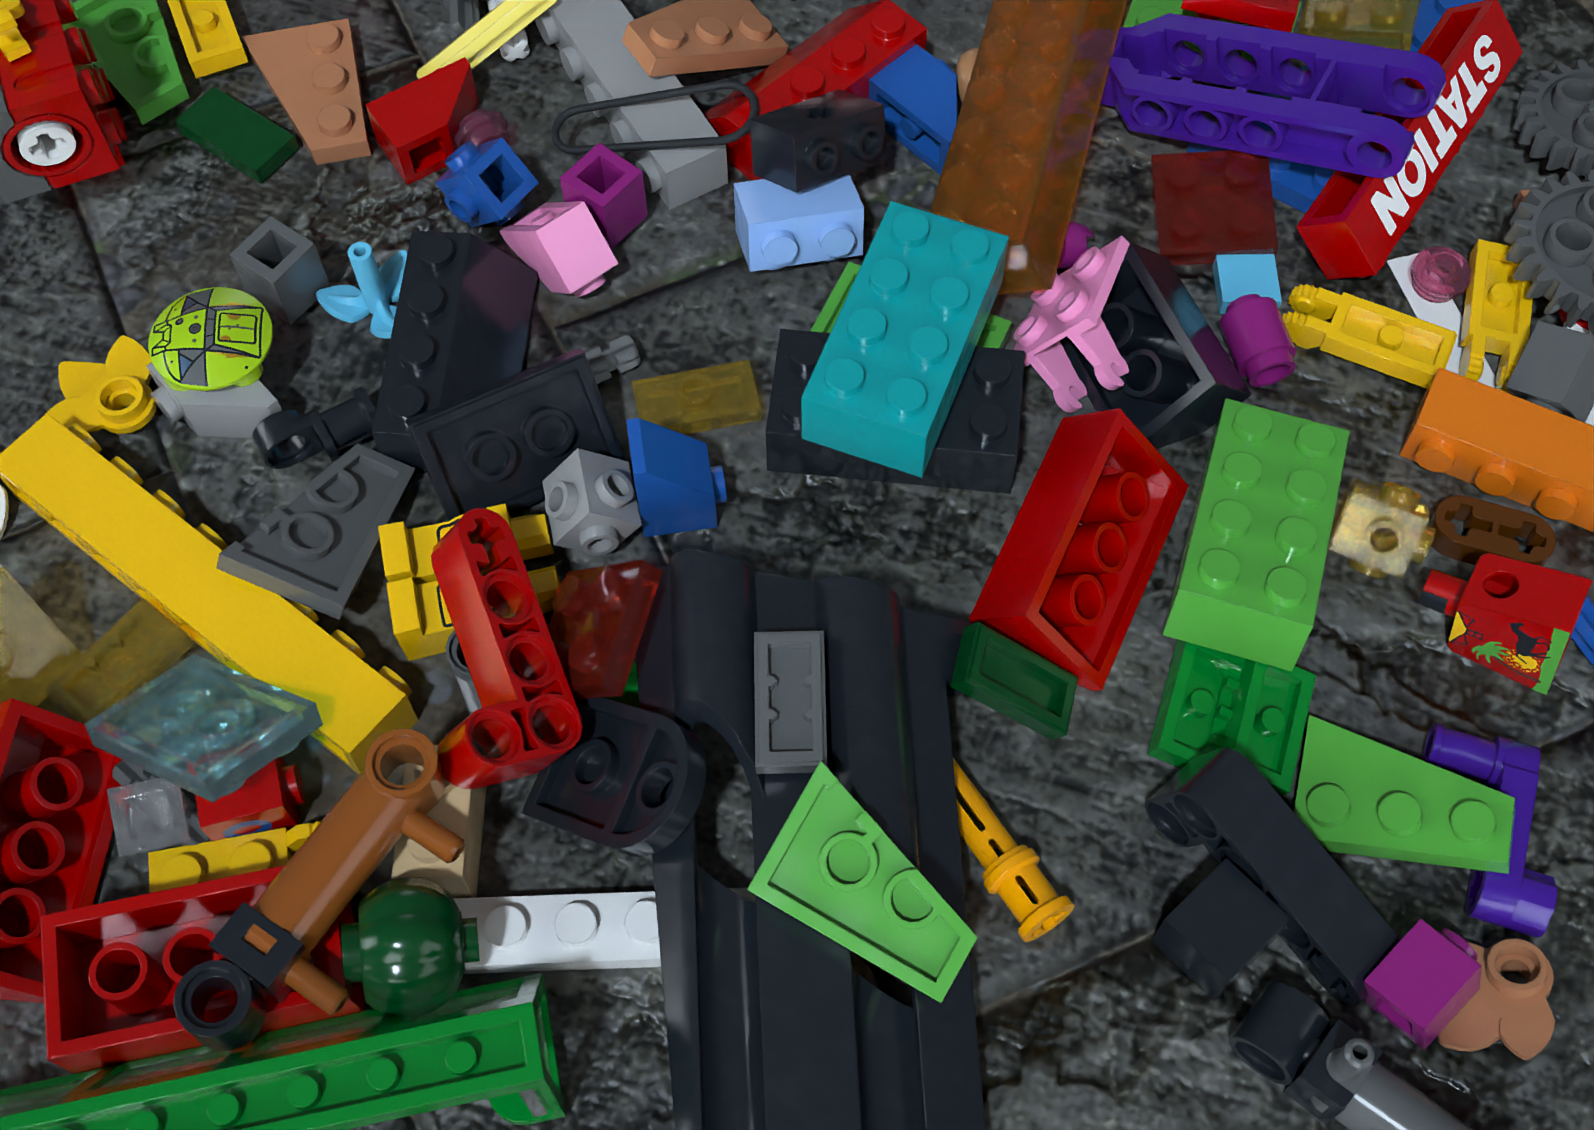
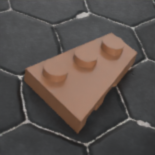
[622,0,789,77]
[241,18,372,165]

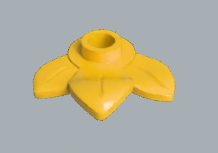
[45,335,157,434]

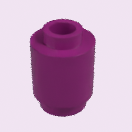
[1219,294,1297,387]

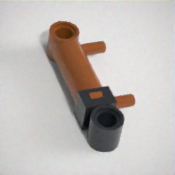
[173,729,465,1051]

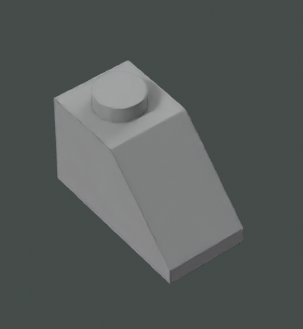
[146,362,282,438]

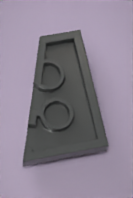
[216,443,416,620]

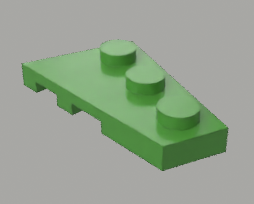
[71,0,190,125]
[747,761,978,1003]

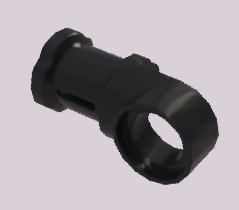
[252,386,376,469]

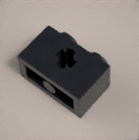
[749,89,886,192]

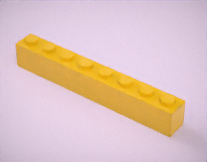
[0,413,418,774]

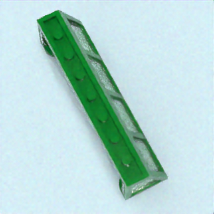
[0,973,566,1130]

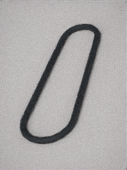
[551,80,759,155]

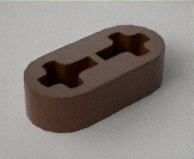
[1426,495,1556,566]

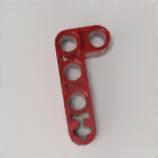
[431,508,582,789]

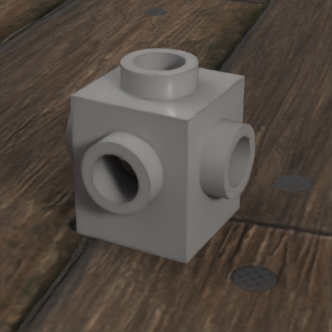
[542,448,642,556]

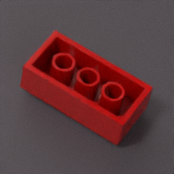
[40,865,364,1074]

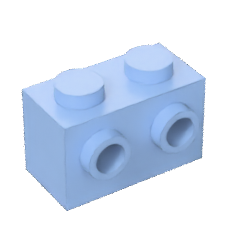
[734,174,864,272]

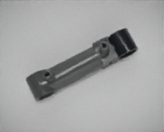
[1229,981,1473,1130]

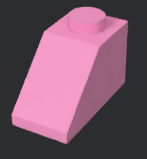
[499,201,619,297]

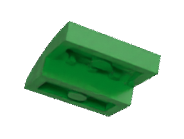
[1147,640,1316,796]

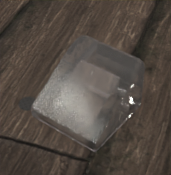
[107,774,191,858]

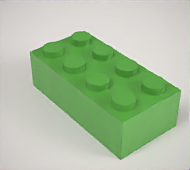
[1163,398,1350,671]

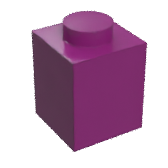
[560,143,648,250]
[1364,919,1482,1050]

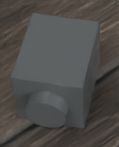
[229,216,331,325]
[1506,321,1594,423]

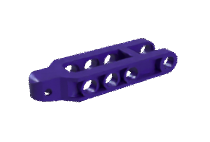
[1068,13,1446,178]

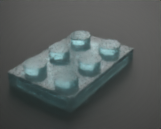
[84,654,323,802]

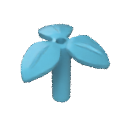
[316,242,407,339]

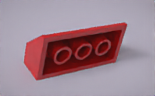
[703,0,927,181]
[969,408,1189,691]
[0,698,137,1003]

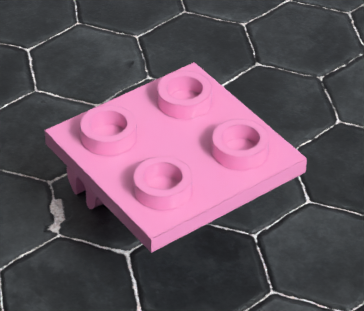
[1013,236,1130,413]

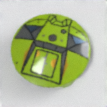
[148,287,273,391]

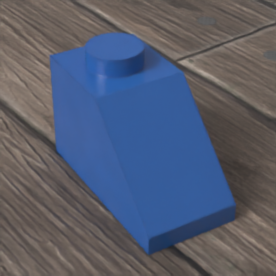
[868,44,957,179]
[626,418,727,537]

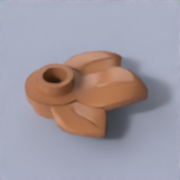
[1437,939,1555,1061]

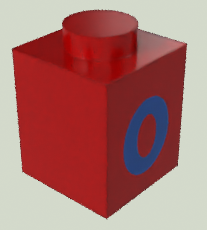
[191,744,306,842]

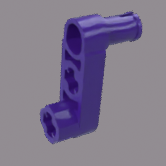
[1422,723,1558,938]

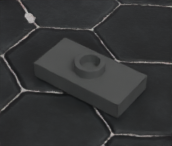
[754,631,827,774]

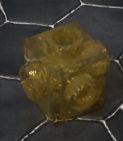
[1328,479,1436,579]

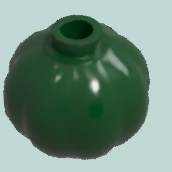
[341,877,480,1018]

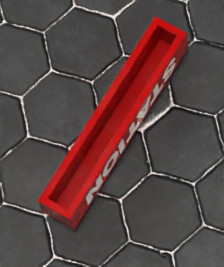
[1296,0,1523,280]

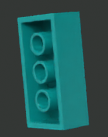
[801,201,1009,478]

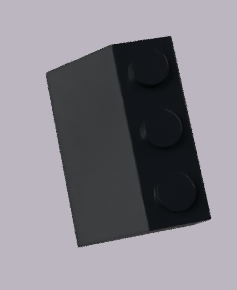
[1060,242,1252,449]

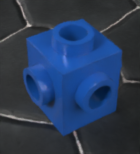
[435,137,539,227]

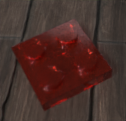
[1150,150,1278,265]
[548,559,663,699]

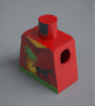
[1418,553,1593,695]

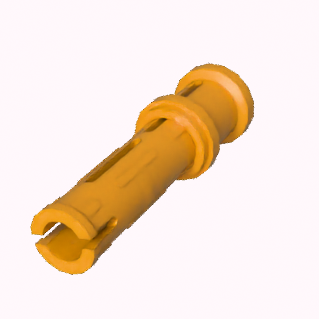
[953,758,1075,942]

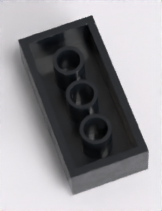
[765,329,1025,494]

